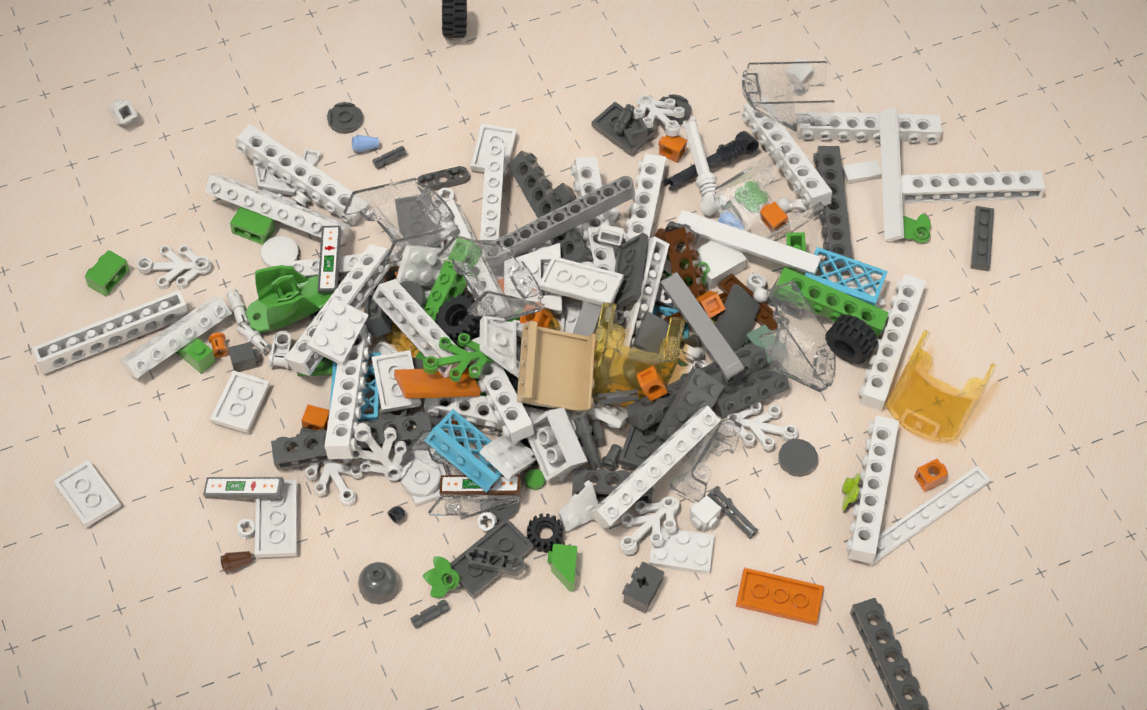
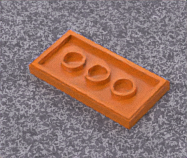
[394,368,481,399]
[735,567,824,626]

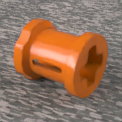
[208,332,229,358]

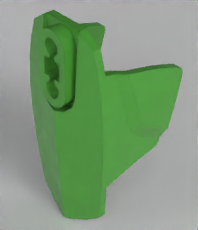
[246,265,332,333]

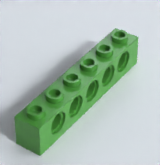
[423,236,482,322]
[772,267,889,337]

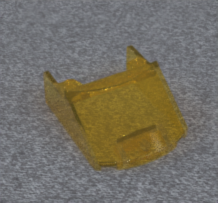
[592,302,685,406]
[885,330,997,442]

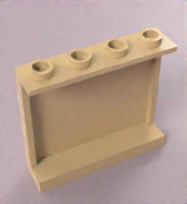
[517,321,597,412]

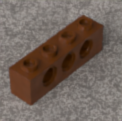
[664,227,707,298]

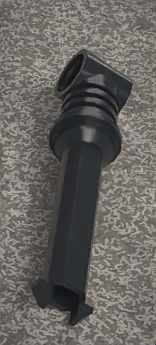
[663,131,759,191]

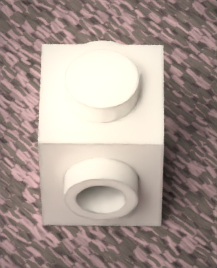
[108,99,138,126]
[689,495,722,532]

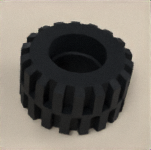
[442,0,467,38]
[435,294,488,348]
[825,314,878,364]

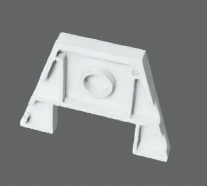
[253,149,321,196]
[504,243,562,314]
[480,316,528,378]

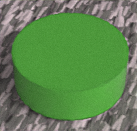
[525,469,545,490]

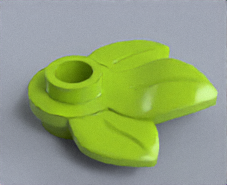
[842,473,860,511]

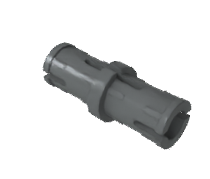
[598,388,639,406]

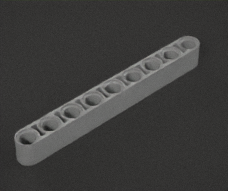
[483,176,635,267]

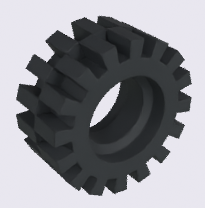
[527,513,563,553]

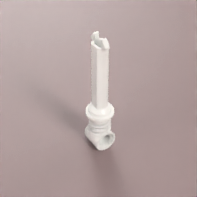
[682,116,726,216]

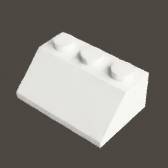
[527,408,587,481]

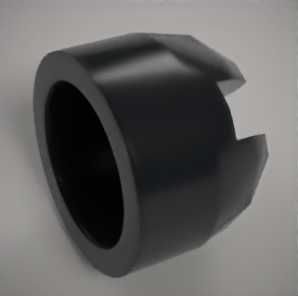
[387,506,405,524]

